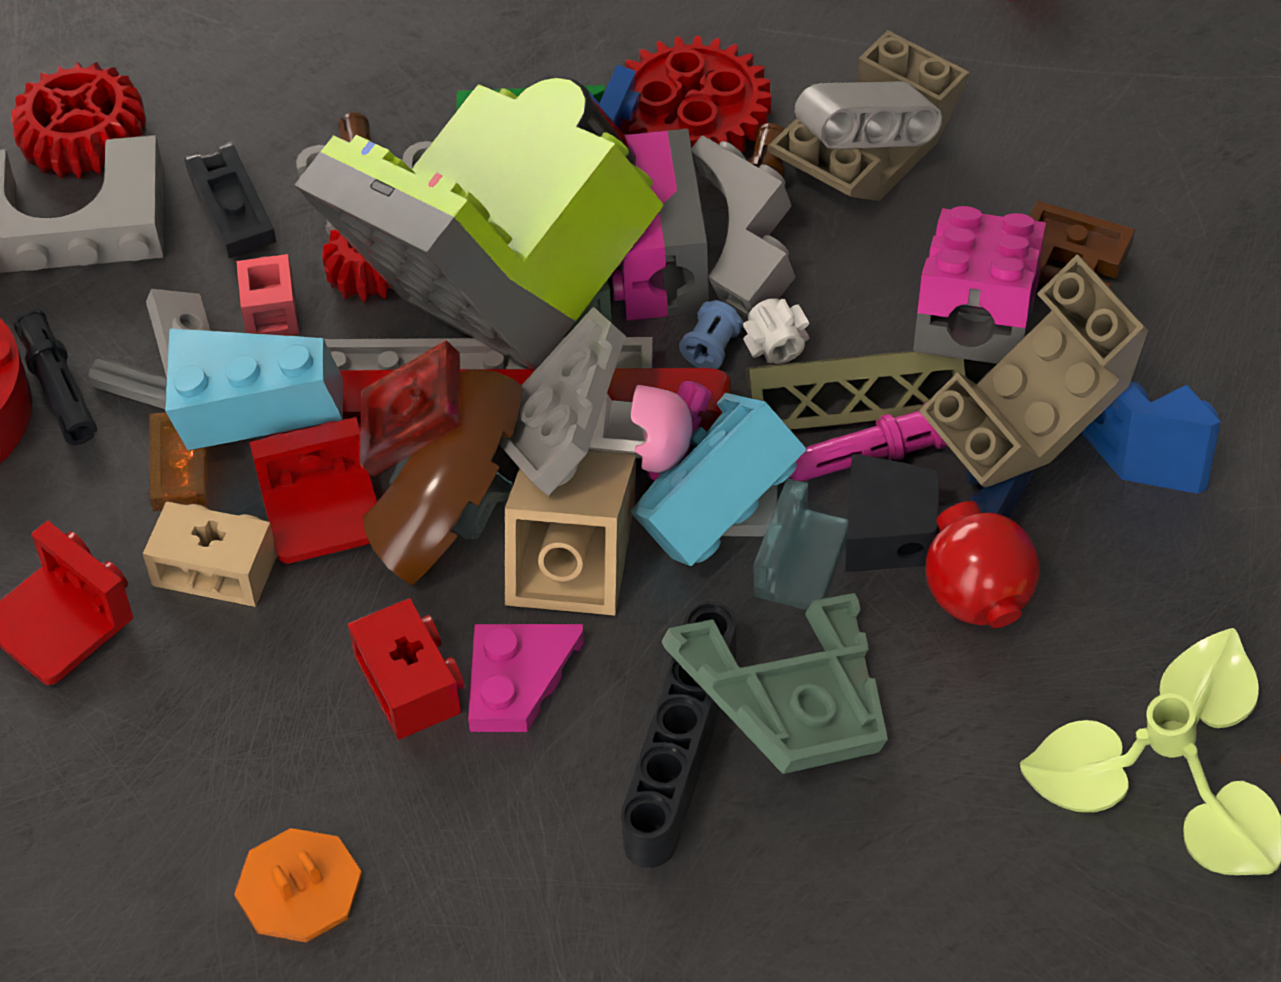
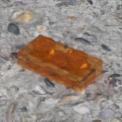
[149,412,208,512]

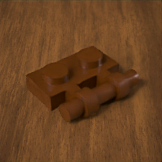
[1029,200,1135,289]

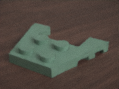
[661,593,888,774]

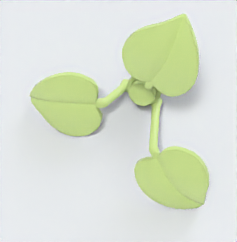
[1020,628,1281,875]

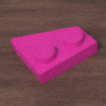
[468,624,584,732]

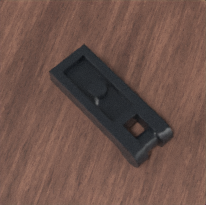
[184,141,277,258]

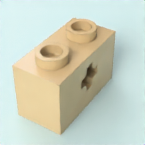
[143,502,277,607]

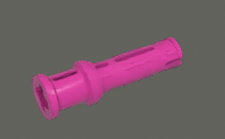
[786,402,947,487]

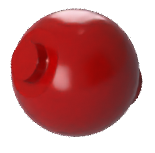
[925,501,1040,628]

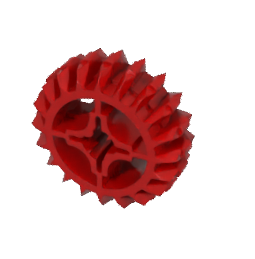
[11,61,146,180]

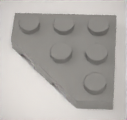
[499,307,626,496]

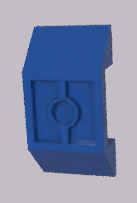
[1081,381,1221,494]

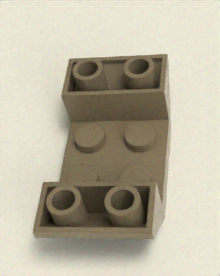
[769,30,969,201]
[919,255,1148,488]

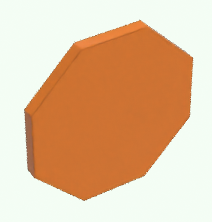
[234,828,362,943]

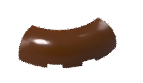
[363,369,522,586]

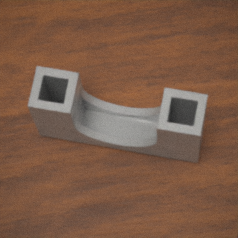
[0,135,164,273]

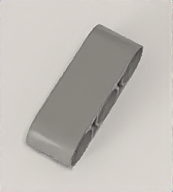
[795,82,943,149]

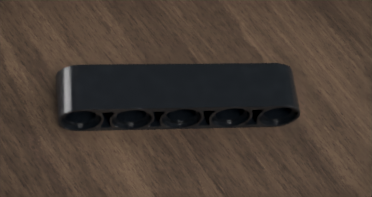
[621,602,737,868]

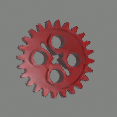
[619,35,771,153]

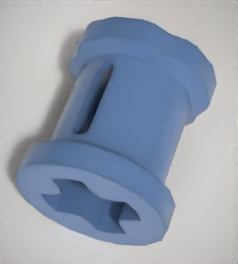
[679,300,743,369]

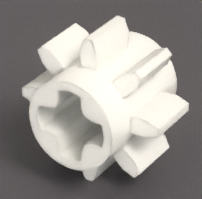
[743,299,810,364]

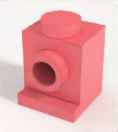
[237,254,300,336]

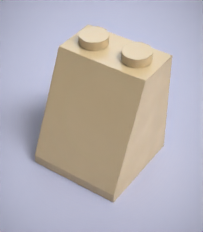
[505,451,636,616]

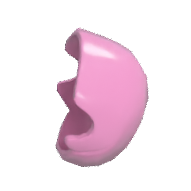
[631,385,692,473]

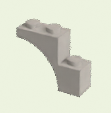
[692,135,796,318]

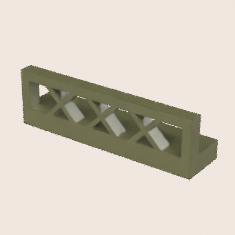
[745,350,965,430]

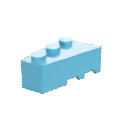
[165,328,343,450]
[630,393,807,566]

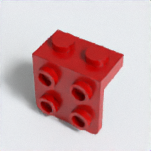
[249,417,377,564]
[0,520,134,685]

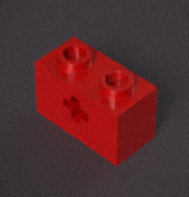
[348,598,465,740]

